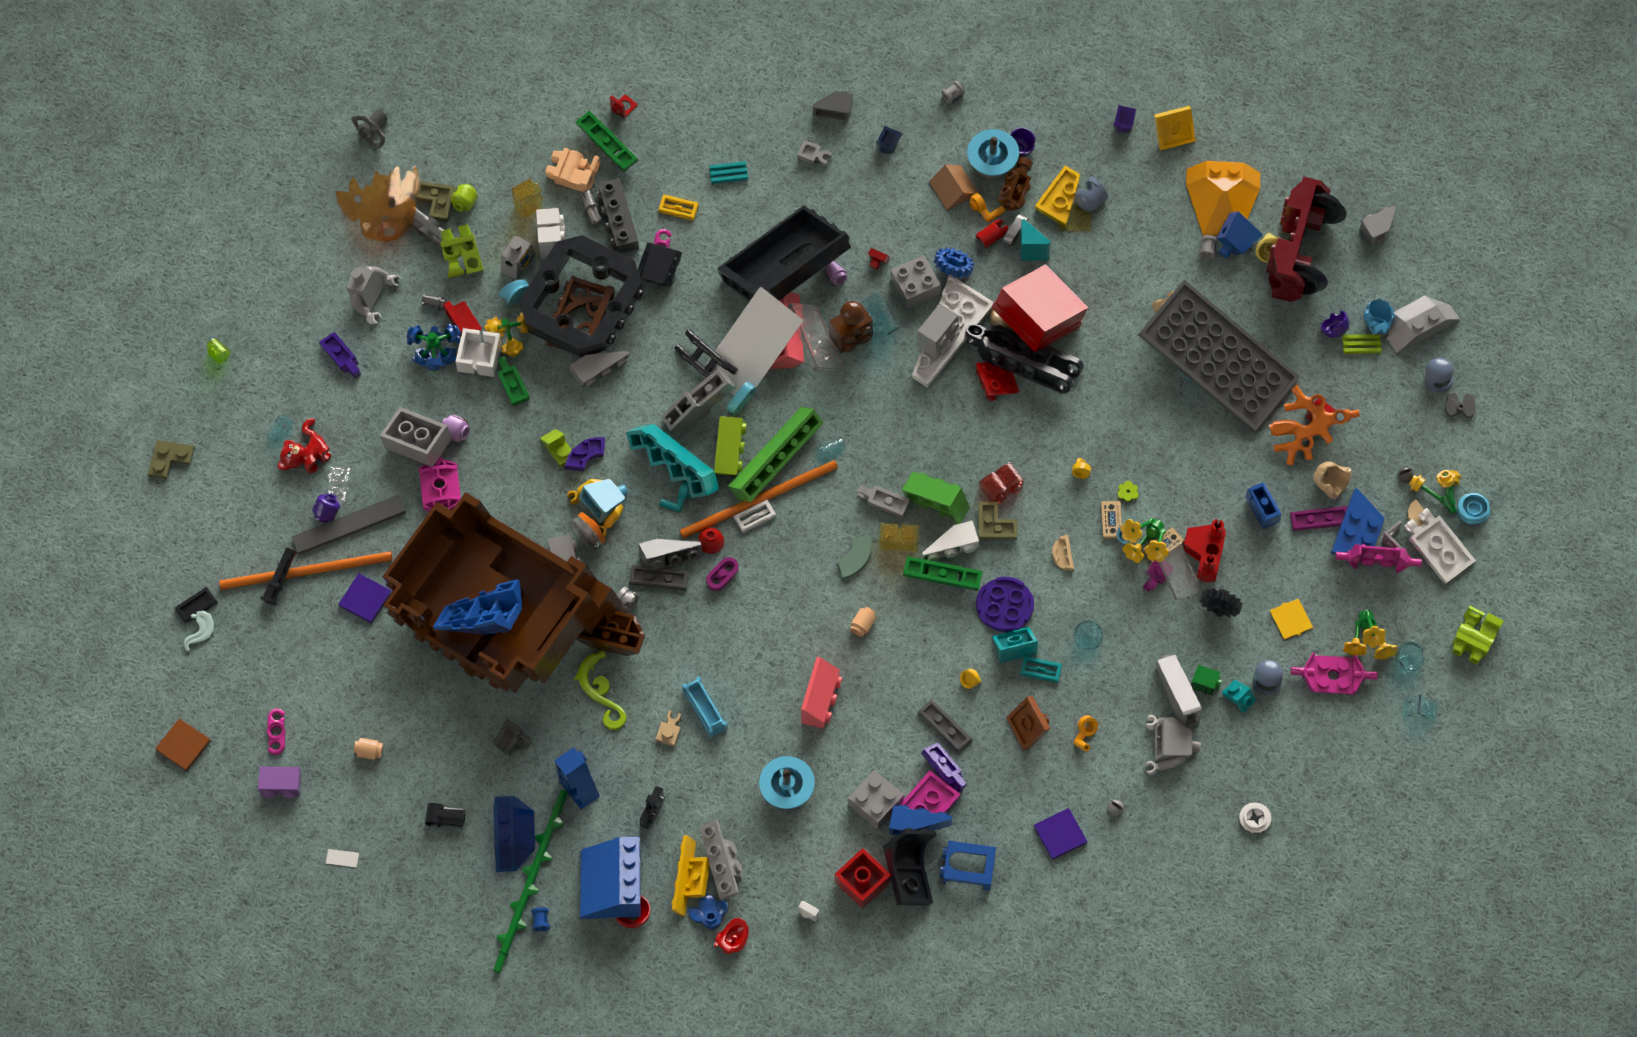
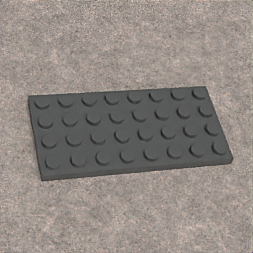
[1138,280,1300,433]

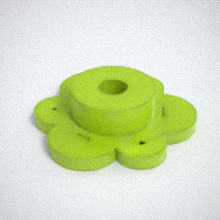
[1117,481,1139,502]

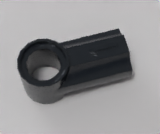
[425,803,466,827]

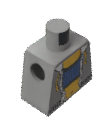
[501,236,536,280]

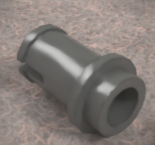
[421,294,447,311]

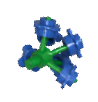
[407,324,461,372]

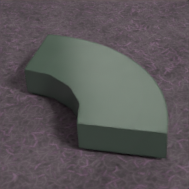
[838,535,872,580]

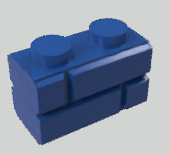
[1245,482,1282,529]

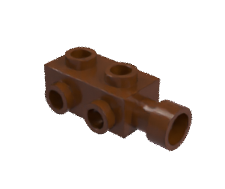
[997,157,1033,211]

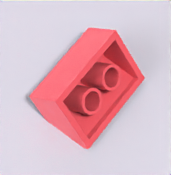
[801,657,842,729]

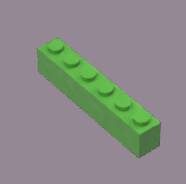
[728,407,824,503]

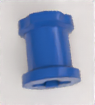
[531,907,550,932]

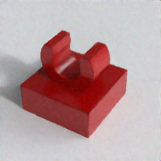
[868,248,890,270]

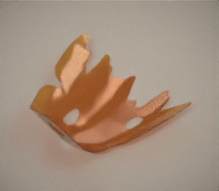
[336,167,419,242]

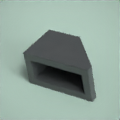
[813,91,853,121]

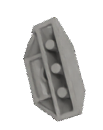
[1387,296,1460,354]

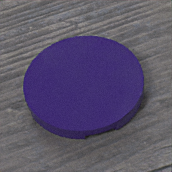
[976,576,1034,632]

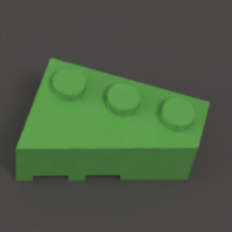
[902,472,970,524]

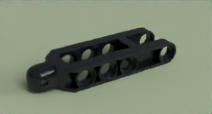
[964,324,1084,394]

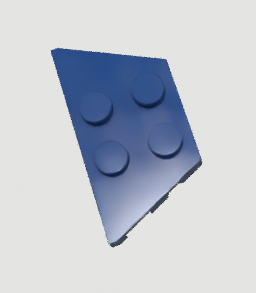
[1330,488,1385,555]

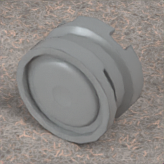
[617,586,639,614]

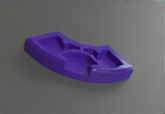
[564,437,605,472]

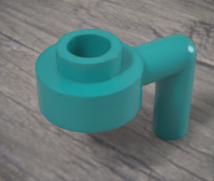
[659,480,691,512]

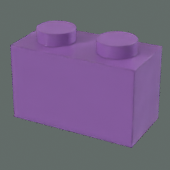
[258,767,302,798]

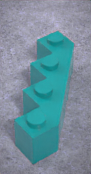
[626,424,719,498]

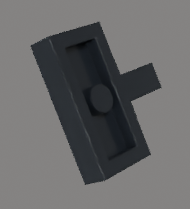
[639,786,665,829]

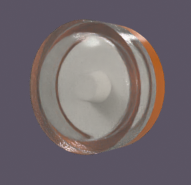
[569,512,606,552]

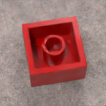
[834,848,891,909]

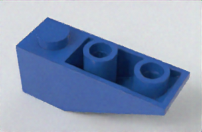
[889,805,952,836]

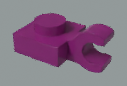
[1143,560,1173,592]

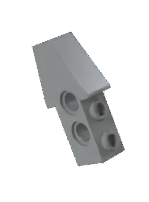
[660,369,736,434]

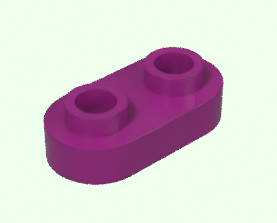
[706,557,739,591]

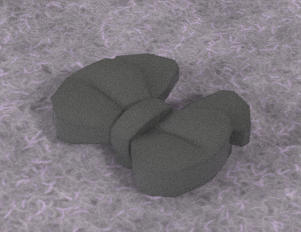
[1445,392,1475,418]

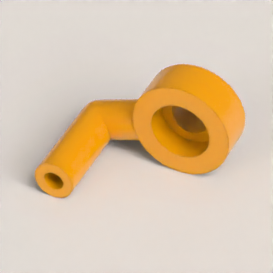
[969,193,1006,222]
[1073,715,1098,752]

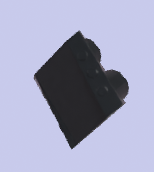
[637,243,683,286]

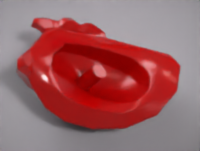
[714,918,749,955]

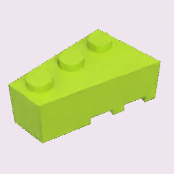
[714,416,747,477]

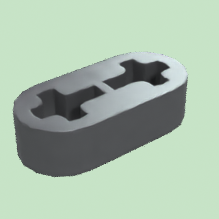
[1003,214,1029,247]

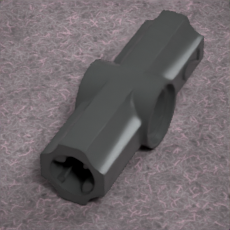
[404,207,454,249]

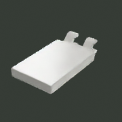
[1404,508,1476,584]

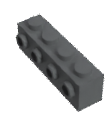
[596,178,639,253]

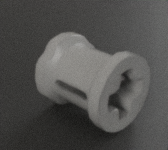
[941,81,965,104]
[1199,235,1218,259]

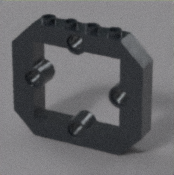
[519,235,644,358]

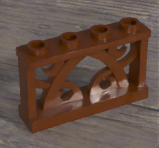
[546,275,615,350]

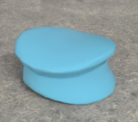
[499,280,529,307]
[1457,493,1490,525]

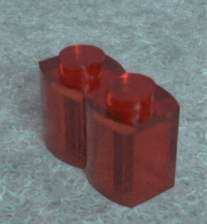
[979,462,1024,504]

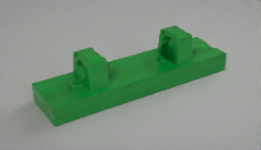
[576,110,638,172]
[903,556,983,591]

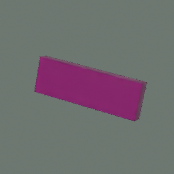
[1290,506,1347,531]

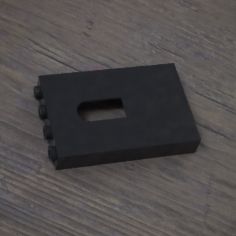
[717,205,851,301]

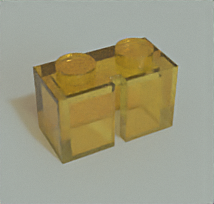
[511,178,543,219]
[879,523,919,552]

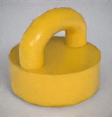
[1072,458,1091,479]
[960,669,981,689]

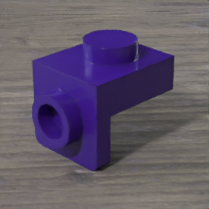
[1113,105,1137,133]

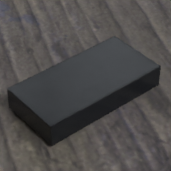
[175,587,218,624]

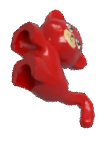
[277,418,332,474]

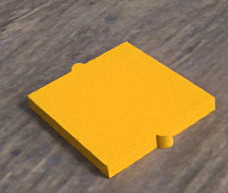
[1270,599,1313,640]

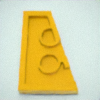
[1035,166,1081,228]

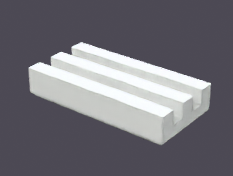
[733,500,776,534]

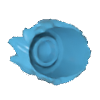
[1363,299,1395,335]

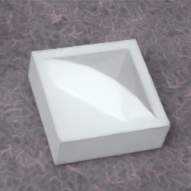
[798,901,819,922]

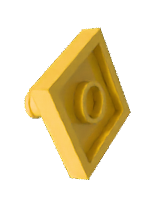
[1154,106,1196,150]

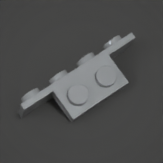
[699,820,743,900]

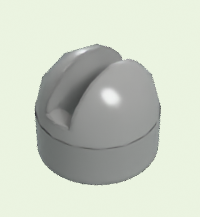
[1108,800,1124,816]

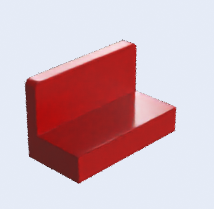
[443,301,482,336]

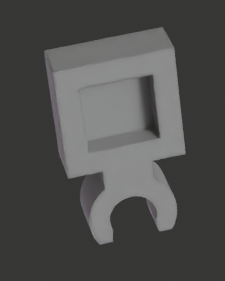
[797,140,832,167]

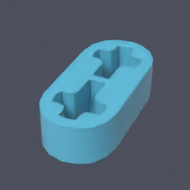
[726,382,756,416]

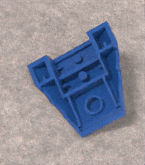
[433,579,522,635]

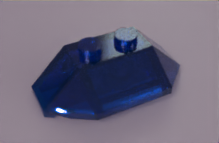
[494,796,535,872]

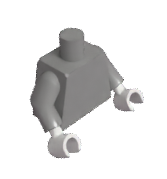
[347,266,401,324]
[1145,715,1201,775]

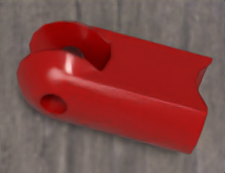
[975,219,1008,249]

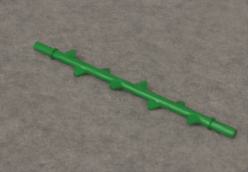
[493,790,568,974]

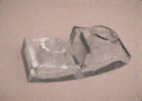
[327,467,350,506]

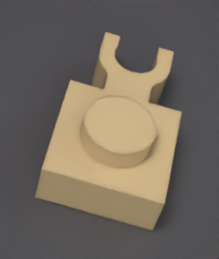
[656,710,681,746]

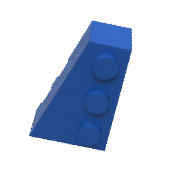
[554,747,600,809]

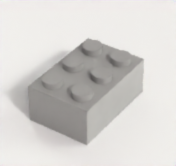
[380,407,452,467]

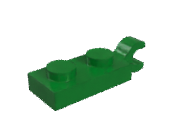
[497,356,530,406]

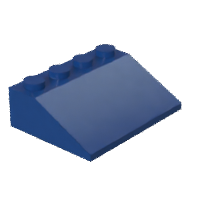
[580,836,641,919]

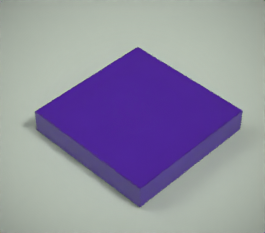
[338,573,392,624]
[1034,808,1088,860]

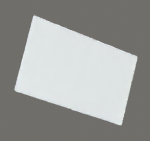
[704,287,803,396]

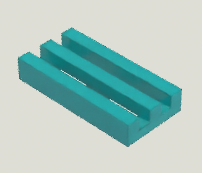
[709,161,748,184]
[1020,656,1062,683]

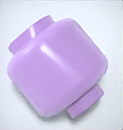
[442,415,470,442]

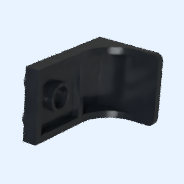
[883,828,937,906]

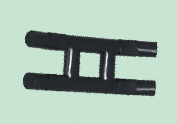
[674,329,738,378]

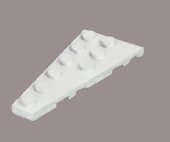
[912,275,994,388]

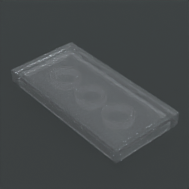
[787,303,843,372]

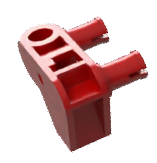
[1183,519,1226,583]

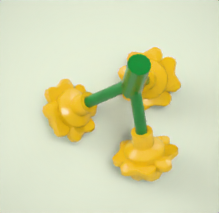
[484,312,528,357]

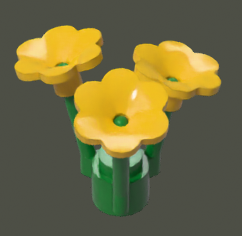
[1120,518,1169,563]
[1343,610,1398,660]

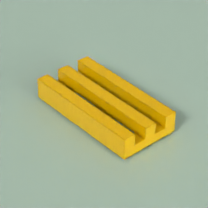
[658,194,699,221]

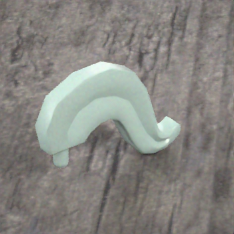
[184,611,214,651]

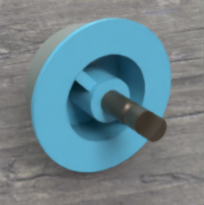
[967,129,1019,179]
[759,756,815,810]

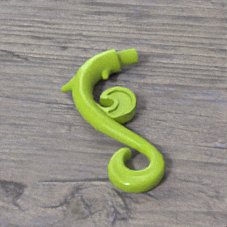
[573,650,626,730]

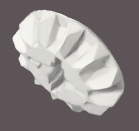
[1239,803,1271,834]

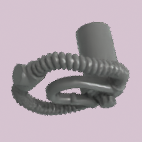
[351,109,388,148]

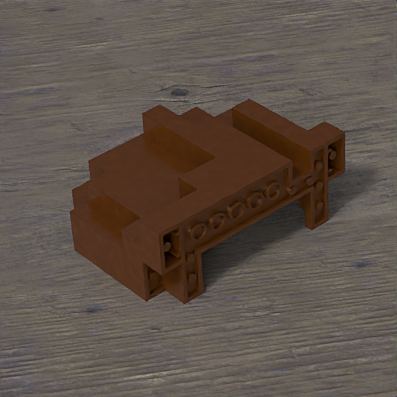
[382,492,622,693]

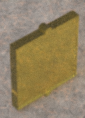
[1058,203,1092,231]

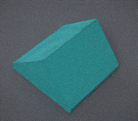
[1020,219,1051,261]
[992,627,1038,663]

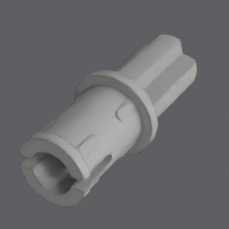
[581,190,601,225]

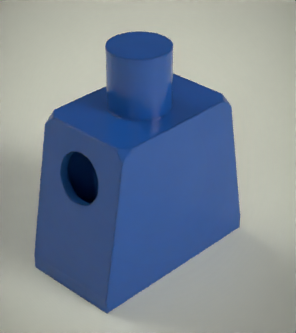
[1217,211,1263,258]

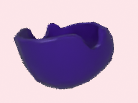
[1010,127,1036,157]
[1321,310,1349,338]

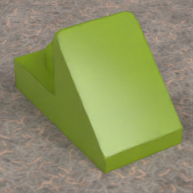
[540,429,572,467]

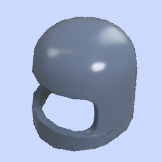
[1075,177,1108,212]
[1425,358,1453,392]
[1253,660,1283,695]

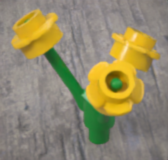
[1409,470,1462,514]

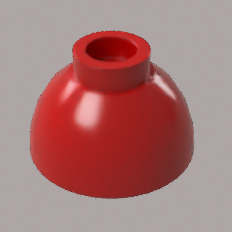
[698,528,725,554]

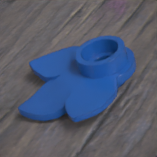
[688,894,728,929]

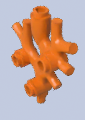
[1269,385,1360,465]

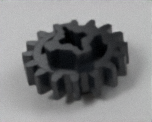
[1200,588,1243,618]

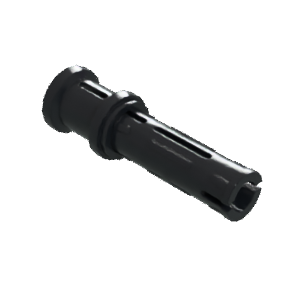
[260,547,297,606]

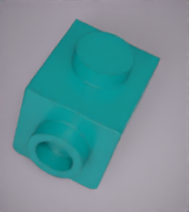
[1222,680,1256,713]

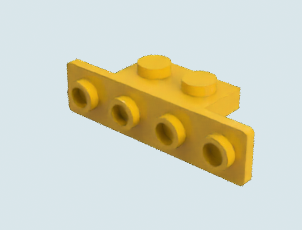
[672,835,710,916]

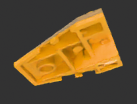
[1186,161,1261,237]

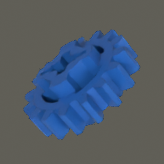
[933,247,974,279]

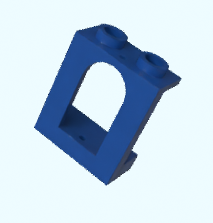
[940,841,996,890]

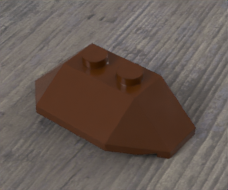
[576,611,645,656]

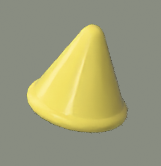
[1255,233,1278,263]

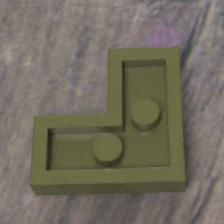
[415,181,455,222]
[148,440,195,479]
[979,502,1017,540]

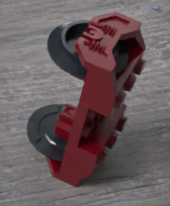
[1266,176,1347,302]

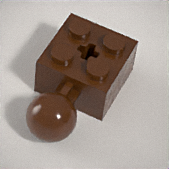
[829,301,873,354]

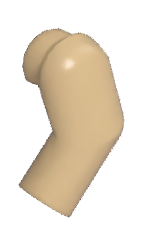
[990,309,1010,328]

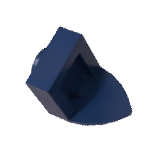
[876,126,902,154]

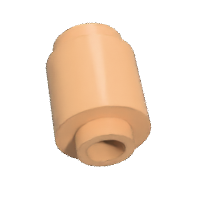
[850,607,877,637]
[354,738,383,760]

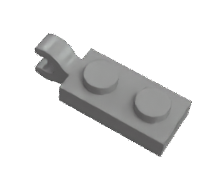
[857,485,910,518]

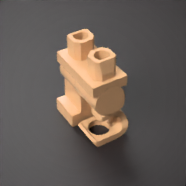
[545,148,601,192]

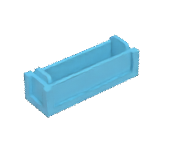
[682,676,728,738]

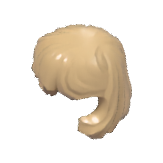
[1313,462,1352,500]

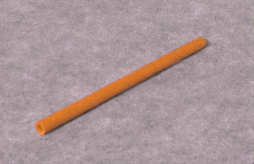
[679,460,838,539]
[219,551,393,590]

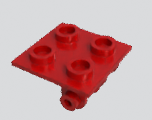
[975,362,1020,401]

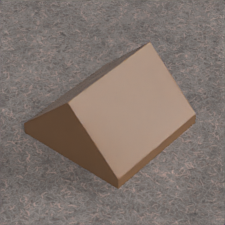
[929,164,979,211]

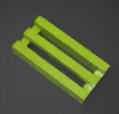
[1342,334,1382,354]

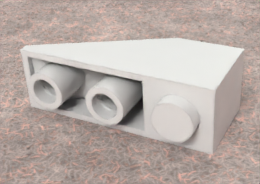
[922,521,979,562]

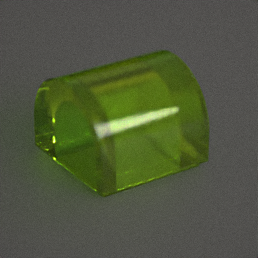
[207,338,230,364]

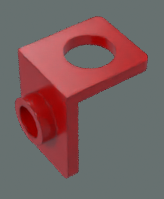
[609,95,638,118]

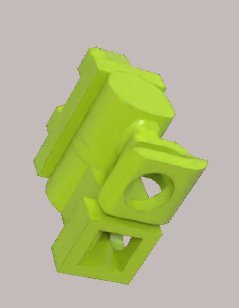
[440,224,484,278]
[1451,605,1504,665]

